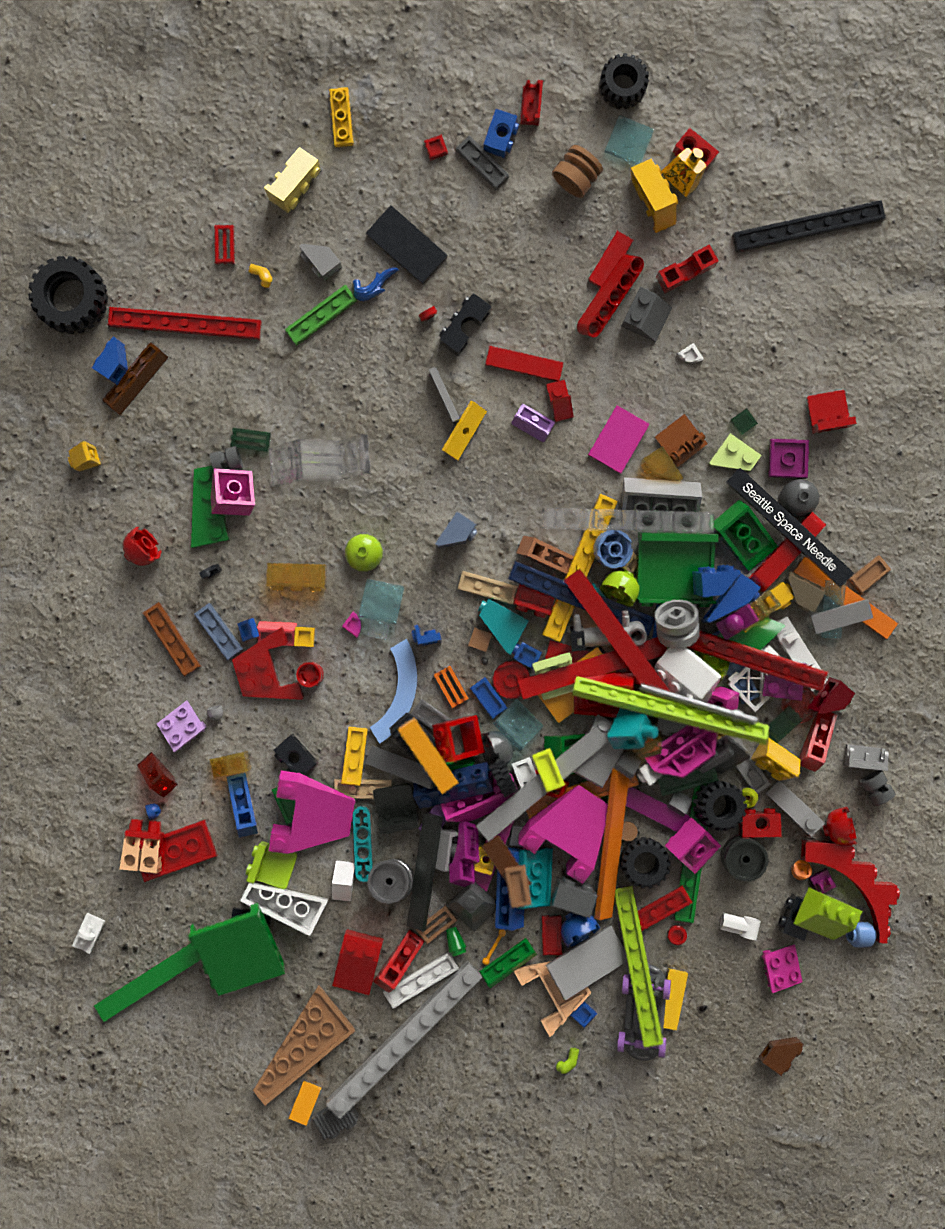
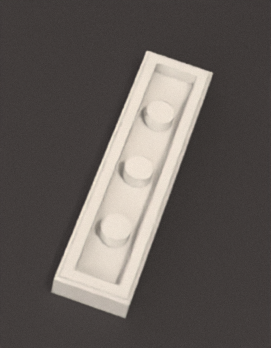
[383,952,459,1009]

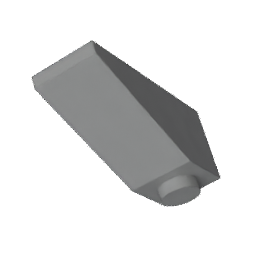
[765,780,825,837]

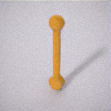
[482,929,506,965]

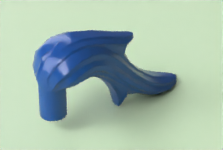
[353,268,399,301]

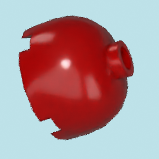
[122,527,161,566]
[823,807,857,846]

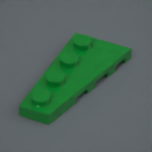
[191,465,229,548]

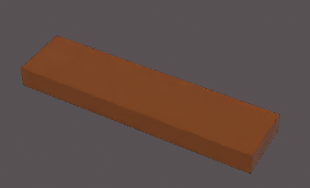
[143,602,201,677]

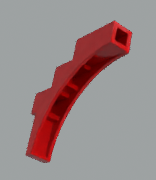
[801,840,900,943]

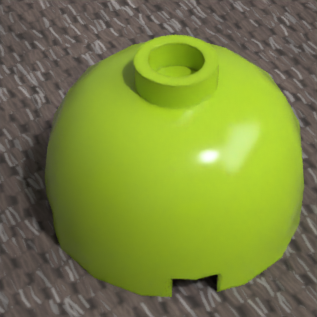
[345,534,383,572]
[600,570,639,607]

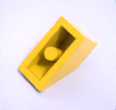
[68,441,101,471]

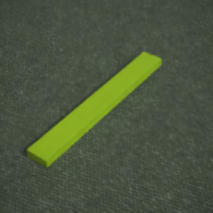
[615,886,664,1048]

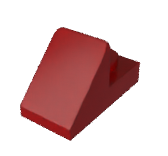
[546,380,574,422]

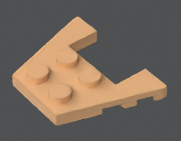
[514,961,591,1037]

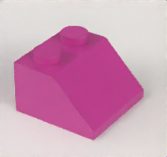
[211,469,255,516]
[665,818,721,874]

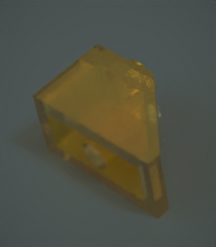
[641,446,683,481]

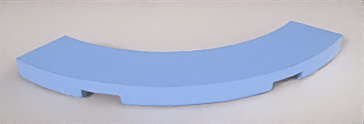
[370,639,417,744]

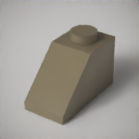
[788,571,826,612]

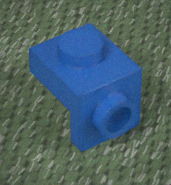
[512,642,542,669]

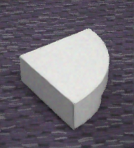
[677,343,704,363]

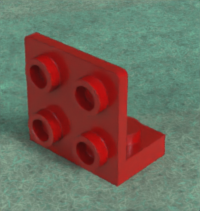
[806,390,857,434]
[513,584,555,618]

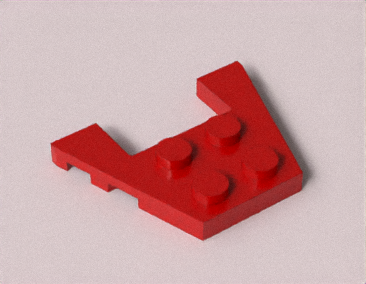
[232,627,304,700]

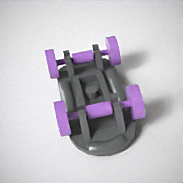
[618,964,671,1061]

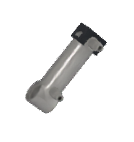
[569,610,647,651]

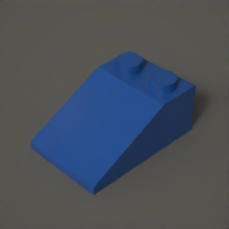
[701,573,761,623]

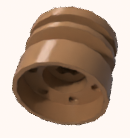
[552,145,603,198]

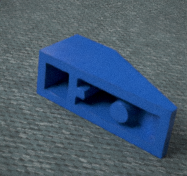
[226,773,258,838]

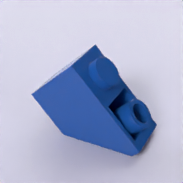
[92,336,128,385]

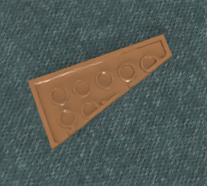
[253,985,355,1106]

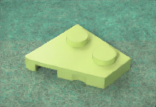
[708,433,762,472]

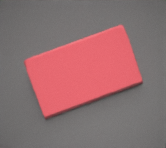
[257,621,297,646]

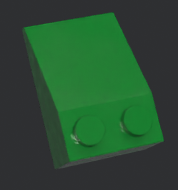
[710,500,778,571]

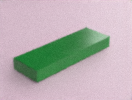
[479,938,537,989]

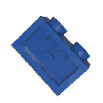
[412,625,442,646]

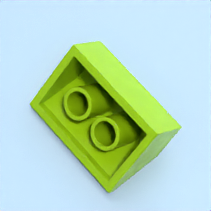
[794,888,862,940]

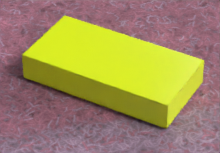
[532,748,565,792]

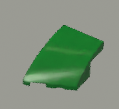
[717,613,786,650]

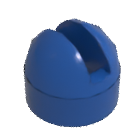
[145,803,161,820]

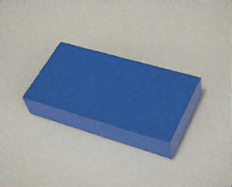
[470,677,507,719]

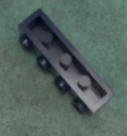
[413,762,494,809]

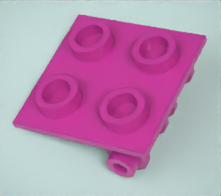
[762,944,803,993]

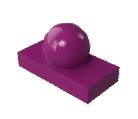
[716,604,759,640]

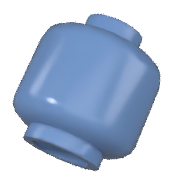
[846,922,877,947]

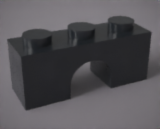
[439,293,492,356]

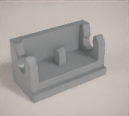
[844,744,889,771]

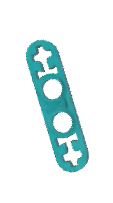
[353,806,373,882]

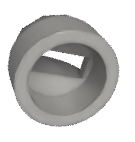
[207,705,223,720]

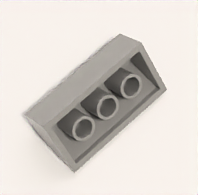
[620,477,702,527]

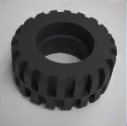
[28,256,108,334]

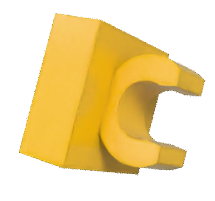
[294,627,315,647]

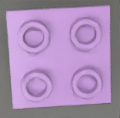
[157,700,207,752]

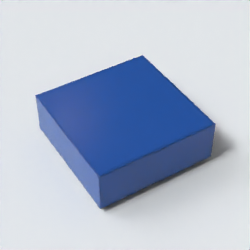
[237,618,259,642]
[570,1001,597,1028]

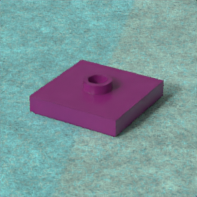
[768,439,809,479]

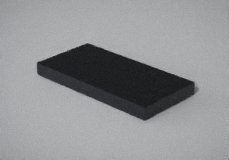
[366,205,448,285]

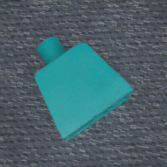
[607,708,658,749]

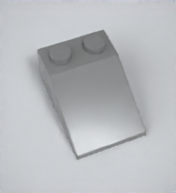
[573,714,624,788]

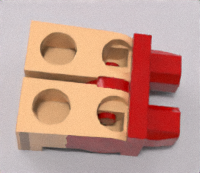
[120,819,164,873]

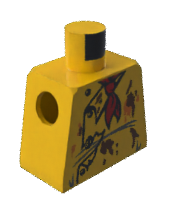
[661,148,706,197]

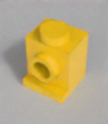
[474,843,494,876]

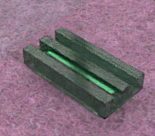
[230,428,271,452]

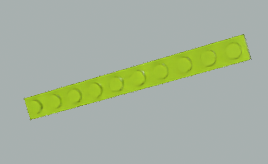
[572,676,769,745]

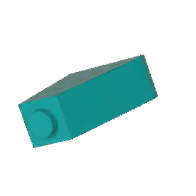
[478,599,529,655]

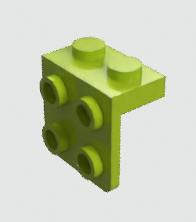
[245,841,298,889]

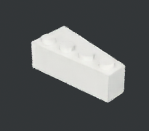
[240,883,328,936]

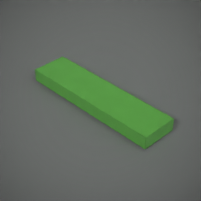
[284,284,357,346]

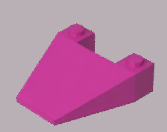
[269,771,355,854]
[518,785,608,884]

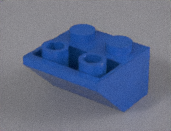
[692,565,740,597]

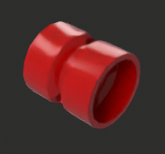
[296,662,324,687]

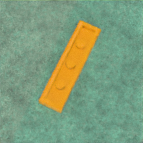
[398,718,458,794]

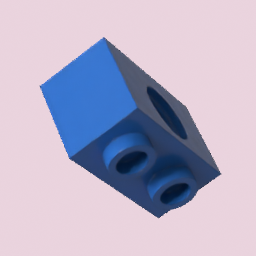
[483,109,520,158]

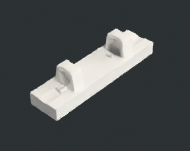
[776,617,828,691]

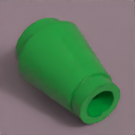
[446,926,467,957]

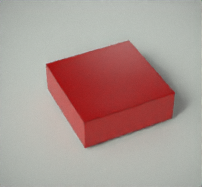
[424,135,448,161]

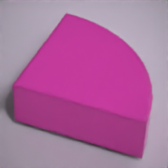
[342,611,361,638]

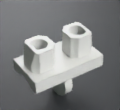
[72,913,105,954]

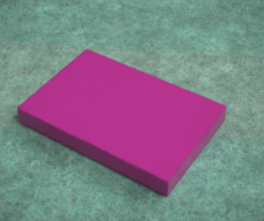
[588,405,650,474]

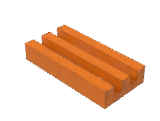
[434,666,469,708]

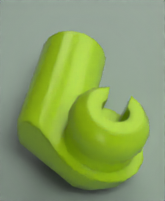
[556,1048,579,1074]

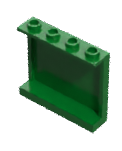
[636,532,718,607]
[188,903,285,996]

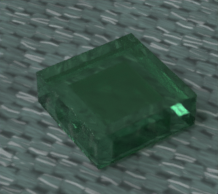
[730,408,758,435]

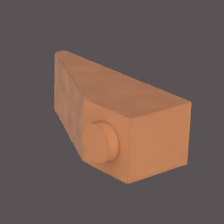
[516,536,574,574]

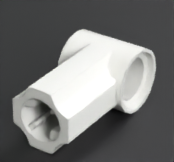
[720,912,761,940]

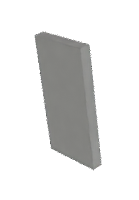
[545,925,627,1000]

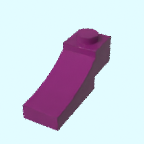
[449,821,479,887]

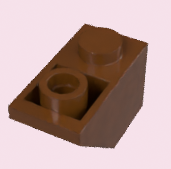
[758,1037,804,1076]

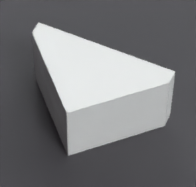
[332,861,355,901]

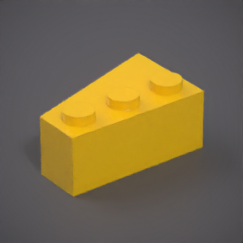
[631,159,678,233]

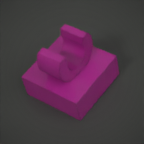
[809,868,836,894]

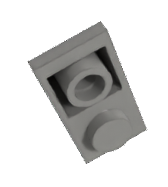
[299,244,342,281]

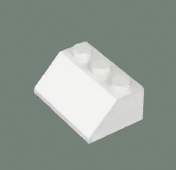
[654,647,721,702]

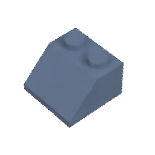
[435,512,477,549]

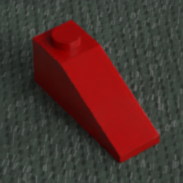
[799,712,837,772]
[373,930,425,993]

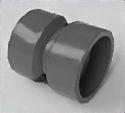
[210,446,243,470]
[860,770,896,806]

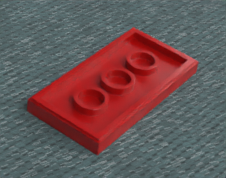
[140,820,218,882]

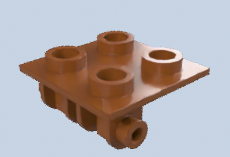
[654,414,708,467]

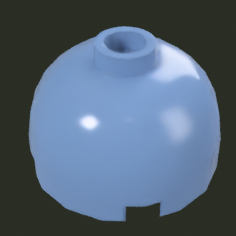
[593,530,633,568]

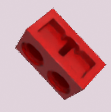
[673,128,719,172]

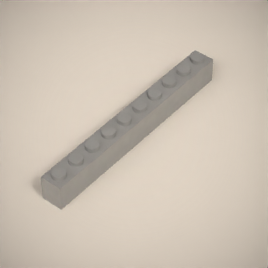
[326,960,482,1119]

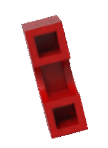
[656,244,719,294]

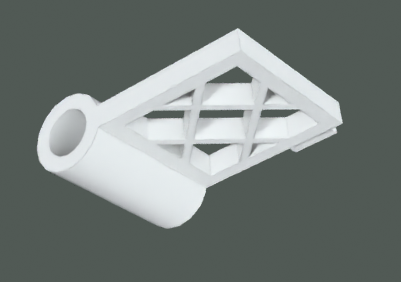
[727,644,779,712]

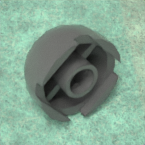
[780,479,820,517]
[481,731,515,766]

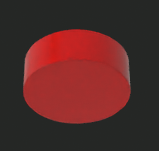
[418,306,438,322]
[667,925,687,945]

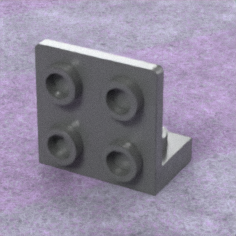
[698,735,751,774]

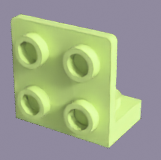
[532,652,574,700]

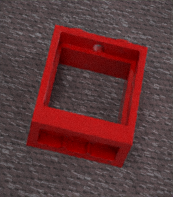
[432,715,485,763]

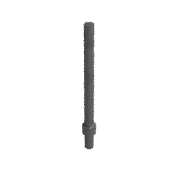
[640,684,757,725]

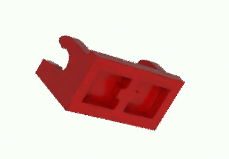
[520,80,543,126]

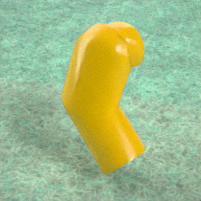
[249,264,272,288]

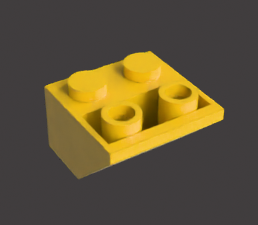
[751,738,801,781]

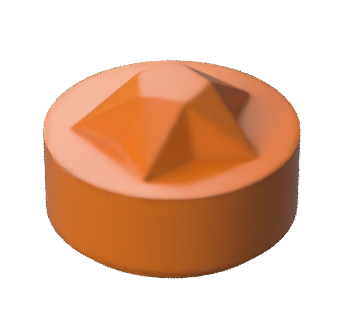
[791,860,812,881]

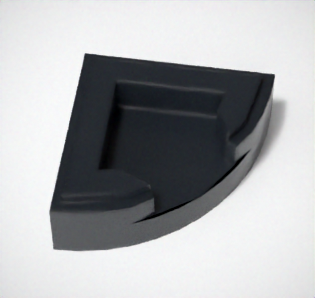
[199,564,222,580]

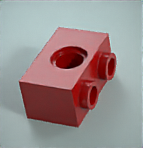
[739,808,782,838]

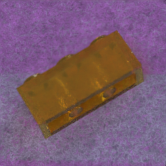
[267,563,327,592]

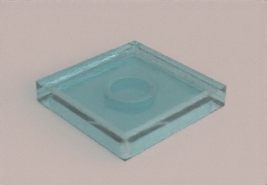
[605,115,654,165]
[359,579,404,624]
[493,699,543,751]

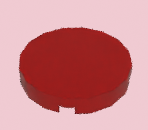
[493,661,530,699]

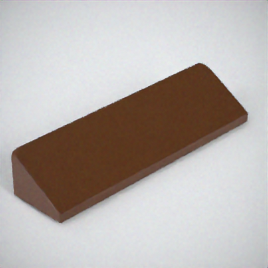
[102,342,168,415]

